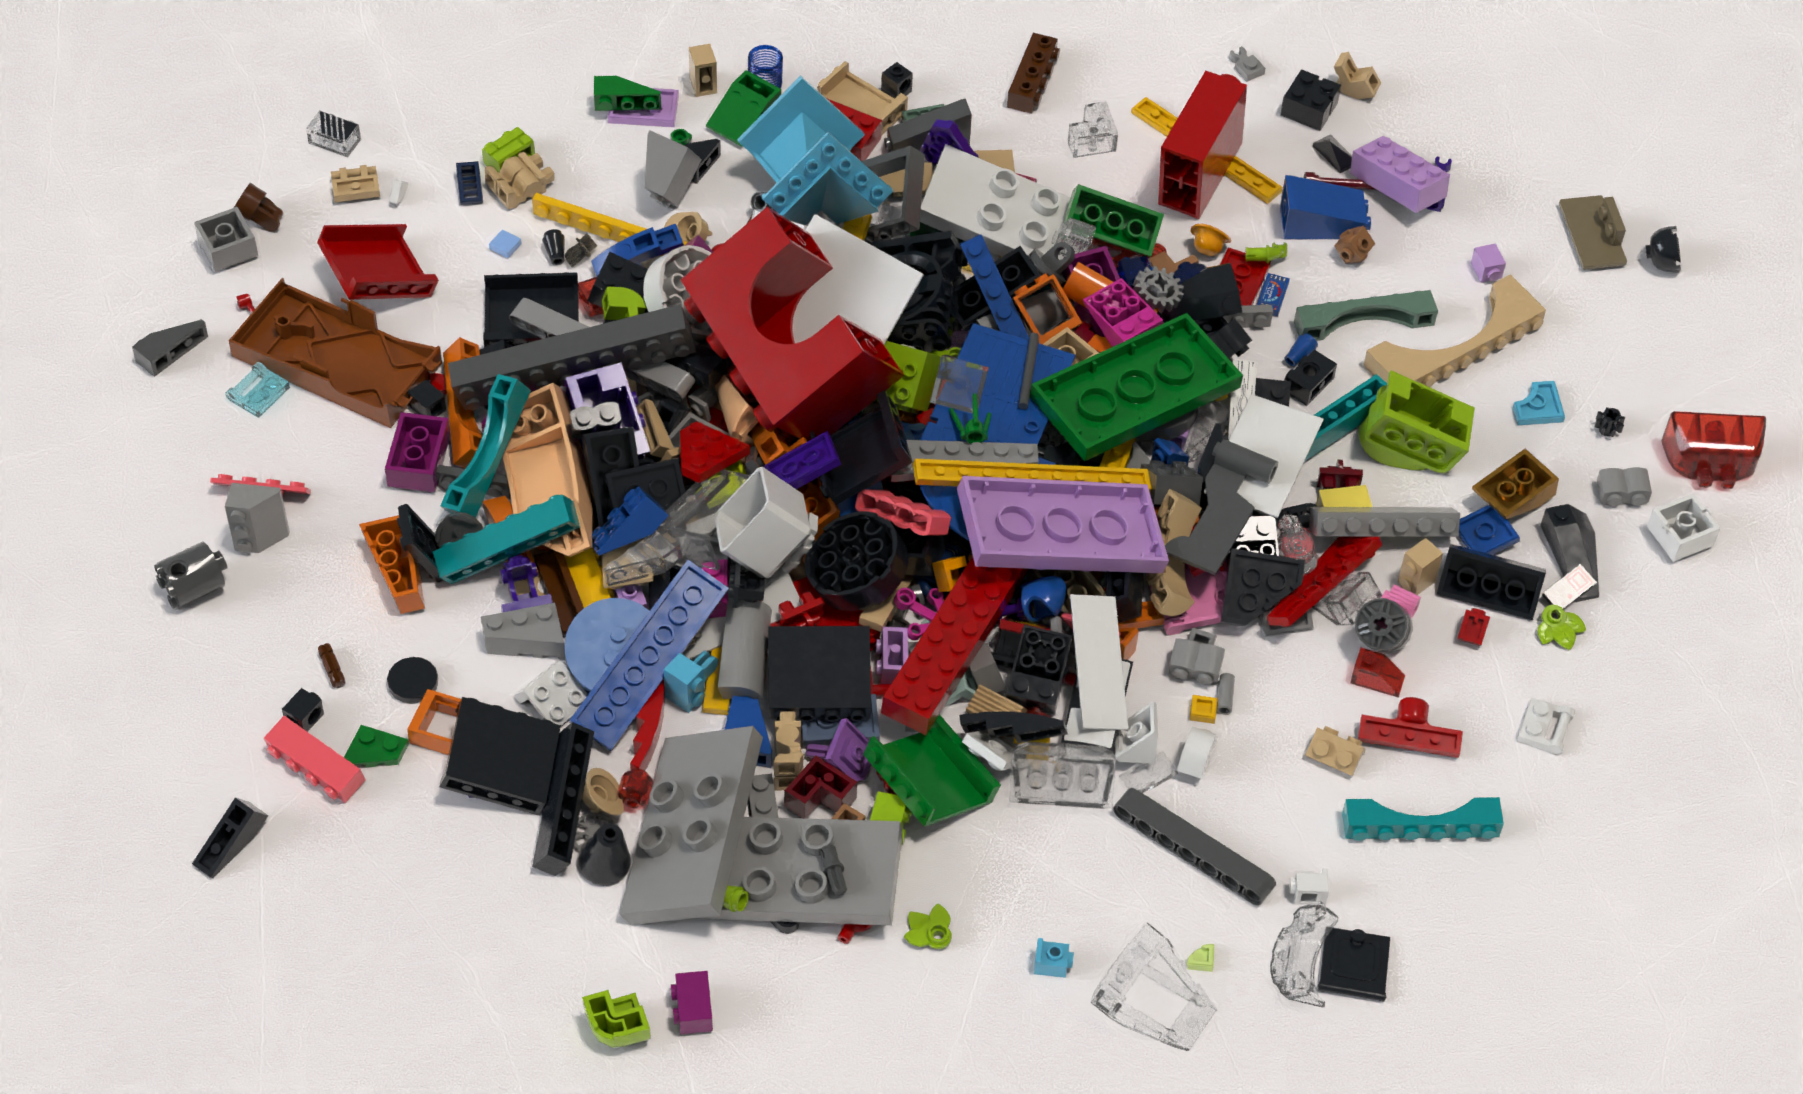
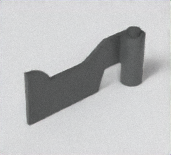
[1165,439,1278,576]

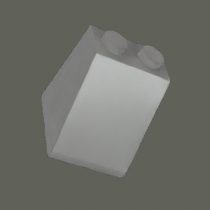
[644,130,702,208]

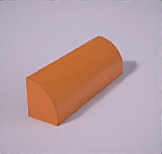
[1063,262,1158,313]

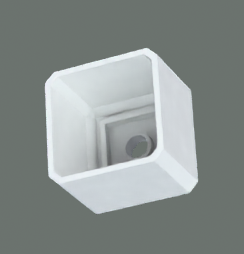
[715,467,811,578]

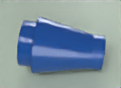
[1284,333,1318,367]

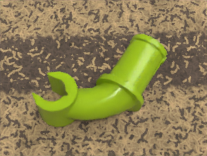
[1245,242,1287,263]

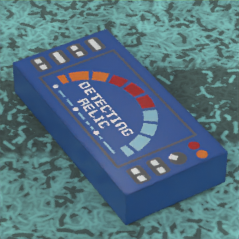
[1257,273,1290,317]

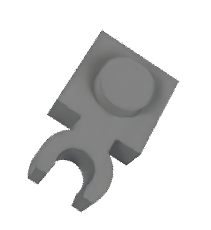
[1229,46,1266,82]

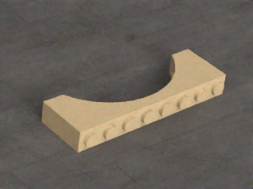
[1364,274,1546,387]

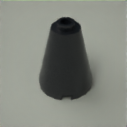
[578,823,631,886]

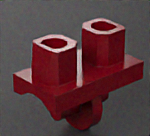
[1316,459,1363,490]

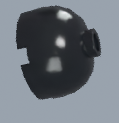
[1645,226,1681,272]

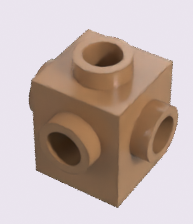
[1334,226,1375,264]

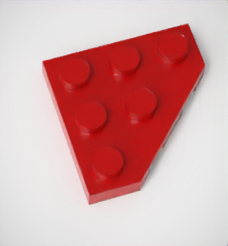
[680,421,750,483]

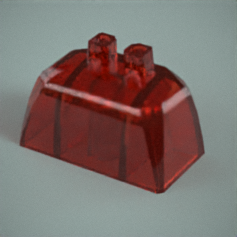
[1661,411,1766,489]

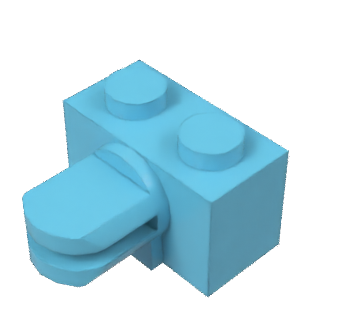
[664,651,718,713]

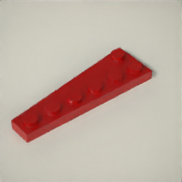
[1267,536,1382,627]

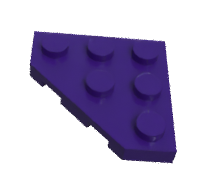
[920,119,979,165]

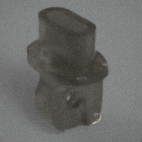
[565,233,597,267]
[885,600,910,628]

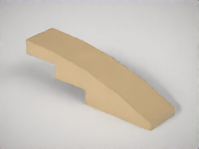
[859,575,916,632]

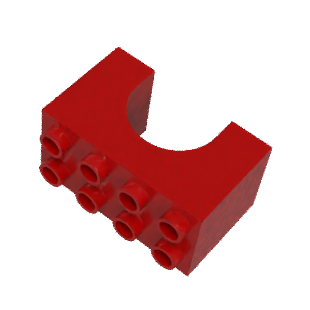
[681,207,904,443]

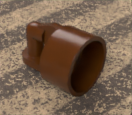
[234,182,283,232]

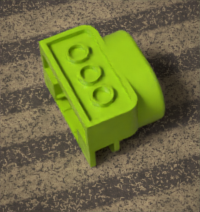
[1358,370,1475,473]

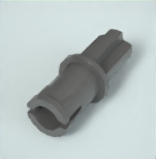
[819,844,847,895]

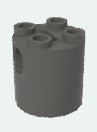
[154,541,227,609]

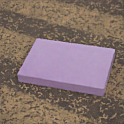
[608,88,679,127]

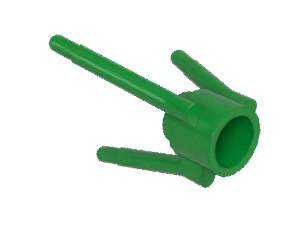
[949,393,992,444]

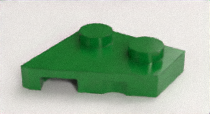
[344,725,409,768]

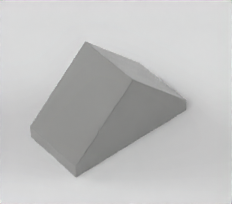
[969,643,1007,693]

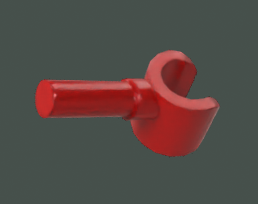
[236,294,255,313]

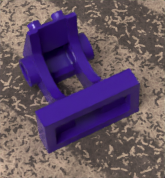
[500,555,553,613]

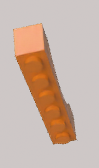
[443,337,483,469]

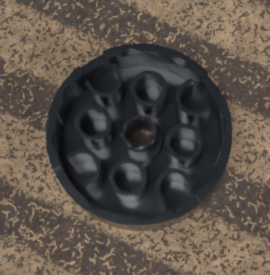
[805,511,909,612]

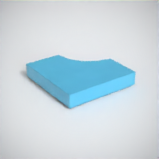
[1513,381,1565,425]

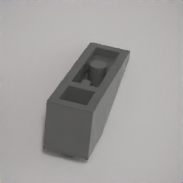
[132,319,208,377]

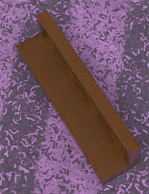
[534,549,584,637]

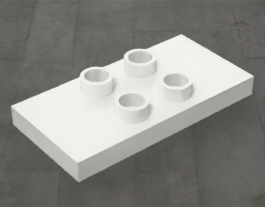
[920,144,1104,274]

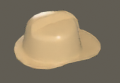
[664,212,712,242]
[582,768,624,816]

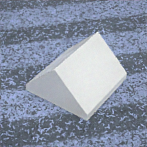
[1115,701,1158,764]

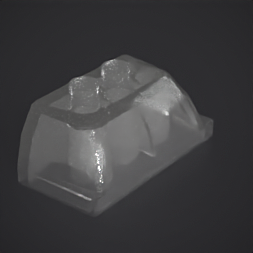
[1009,742,1116,809]

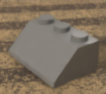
[225,483,290,553]

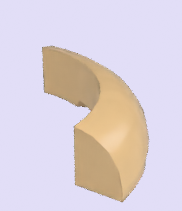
[1146,489,1202,616]

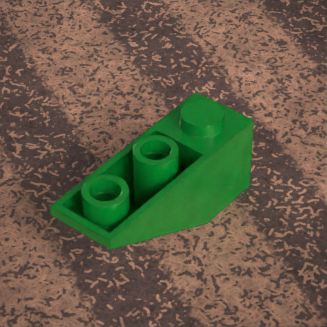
[594,75,662,111]

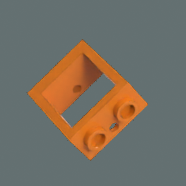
[1012,273,1082,344]
[407,689,461,755]

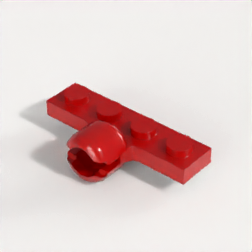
[1358,697,1463,758]

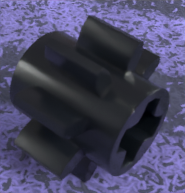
[1594,407,1625,437]

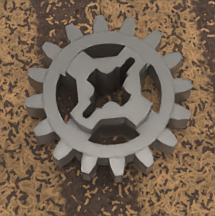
[1133,266,1184,313]

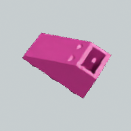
[1083,278,1163,347]

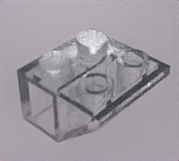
[1312,571,1382,625]

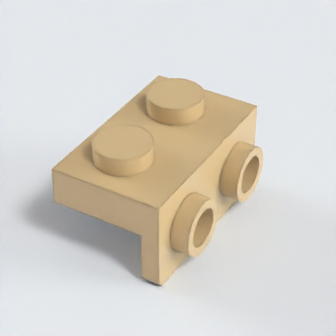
[1305,726,1366,776]

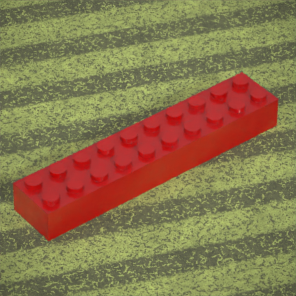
[881,557,1029,735]

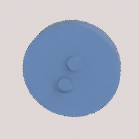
[565,598,649,693]

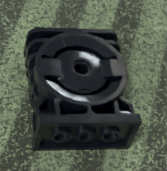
[868,231,968,352]

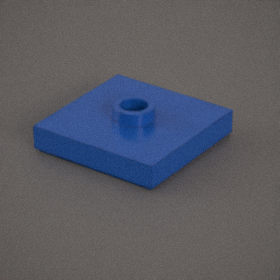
[1459,505,1520,555]

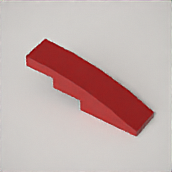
[630,680,665,781]

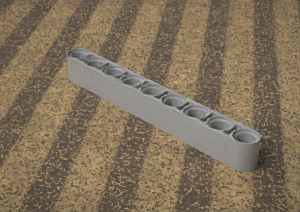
[509,298,695,401]

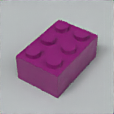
[385,412,451,492]

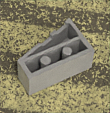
[481,603,565,660]

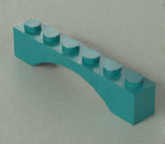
[440,374,531,518]
[1342,797,1504,841]

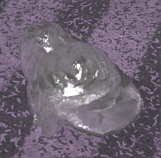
[1277,515,1318,575]

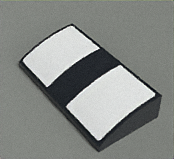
[1060,659,1133,759]

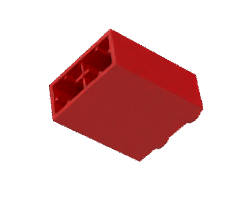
[1158,70,1247,219]

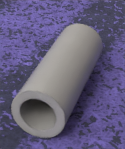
[1217,673,1235,715]

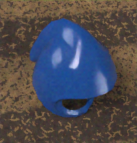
[1020,576,1066,623]

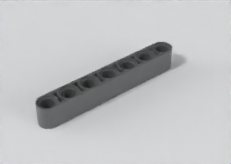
[1113,788,1276,905]

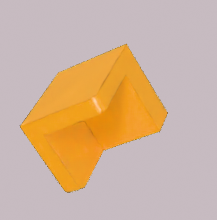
[932,556,967,592]

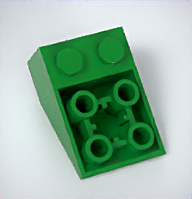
[706,70,781,147]

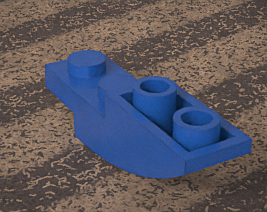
[591,224,684,277]

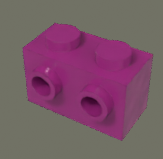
[671,971,713,1034]

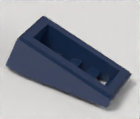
[456,161,483,205]

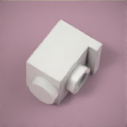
[1289,869,1329,905]

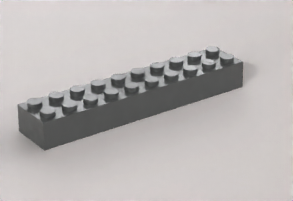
[448,304,696,411]

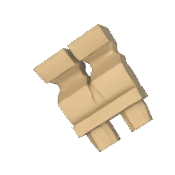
[485,152,554,209]
[774,712,803,791]

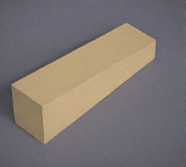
[636,399,674,458]

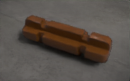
[318,643,345,688]

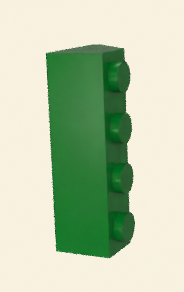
[1064,184,1164,257]

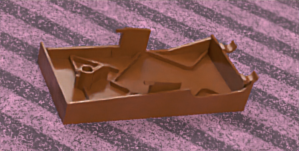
[228,278,442,428]

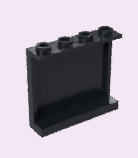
[483,272,579,348]
[810,390,913,505]
[768,626,871,722]
[439,697,561,816]

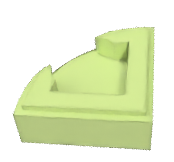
[1186,944,1214,972]

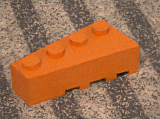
[359,515,425,614]

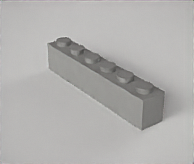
[1309,507,1460,537]

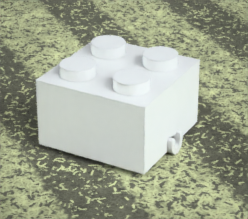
[1647,493,1720,562]

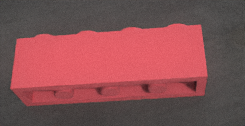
[264,716,366,803]

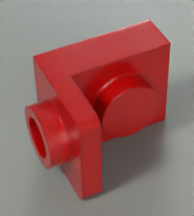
[1457,608,1490,646]

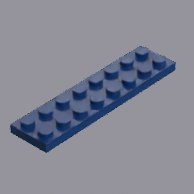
[569,560,729,751]

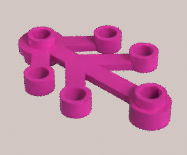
[894,588,944,640]

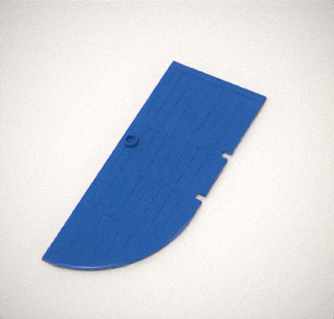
[919,323,1076,541]

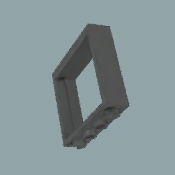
[835,146,925,243]

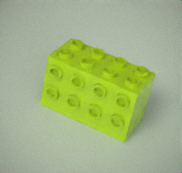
[873,341,943,414]

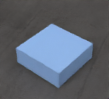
[489,229,521,258]

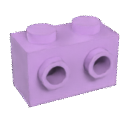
[875,627,908,684]

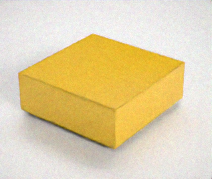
[1190,695,1218,724]

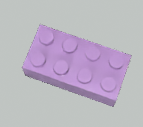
[1350,136,1450,213]

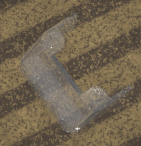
[657,469,751,570]

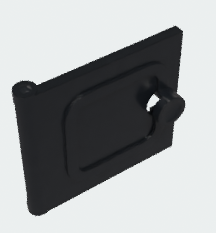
[1317,926,1390,1002]

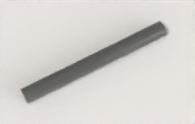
[1018,333,1039,409]

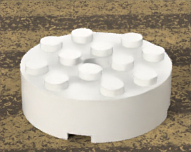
[643,245,713,343]

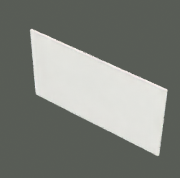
[1204,394,1324,518]

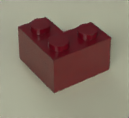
[784,755,857,819]

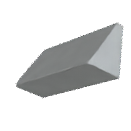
[1259,608,1314,636]

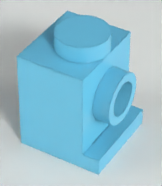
[1034,938,1074,978]

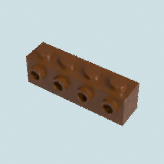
[1007,33,1060,114]

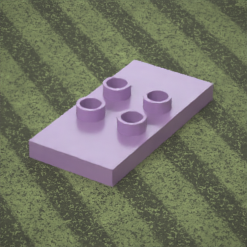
[957,476,1169,573]

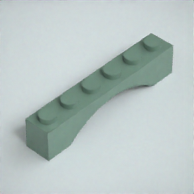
[1294,290,1438,341]

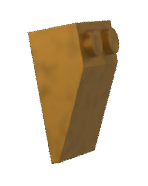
[1472,448,1559,520]

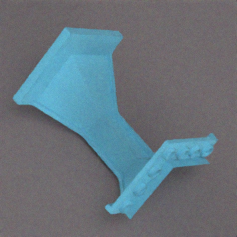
[737,75,893,225]

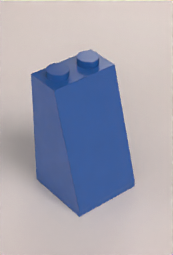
[1280,175,1371,239]

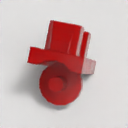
[778,591,825,626]

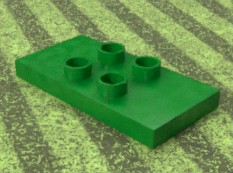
[1030,313,1243,461]

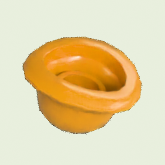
[1190,223,1232,256]

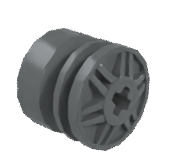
[1355,598,1413,653]

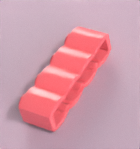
[855,489,951,536]

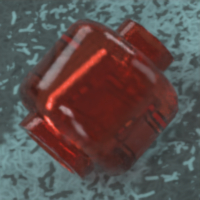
[617,768,653,808]

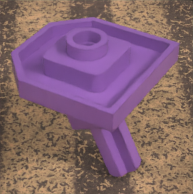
[806,718,871,781]

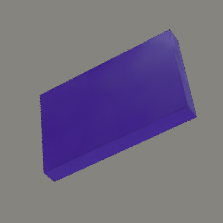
[763,431,841,489]

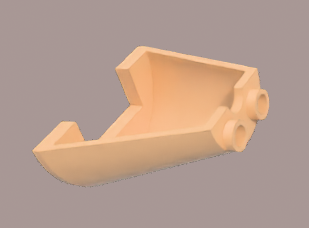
[715,375,797,463]

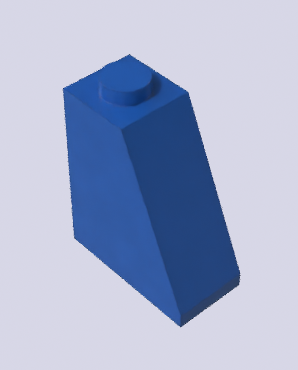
[725,696,772,768]

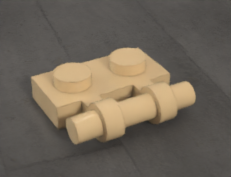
[331,165,380,202]

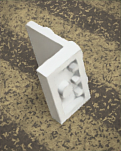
[514,660,588,725]

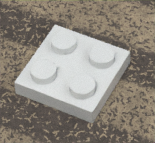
[962,730,1028,771]

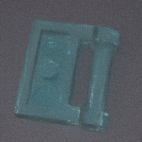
[225,362,290,418]

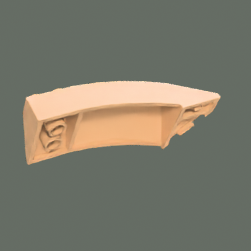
[502,383,592,557]

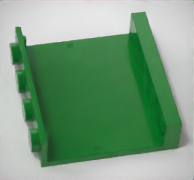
[863,714,1001,827]

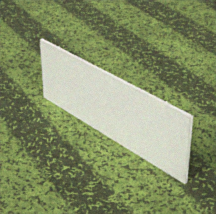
[1070,594,1129,730]

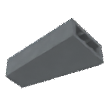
[884,98,972,152]

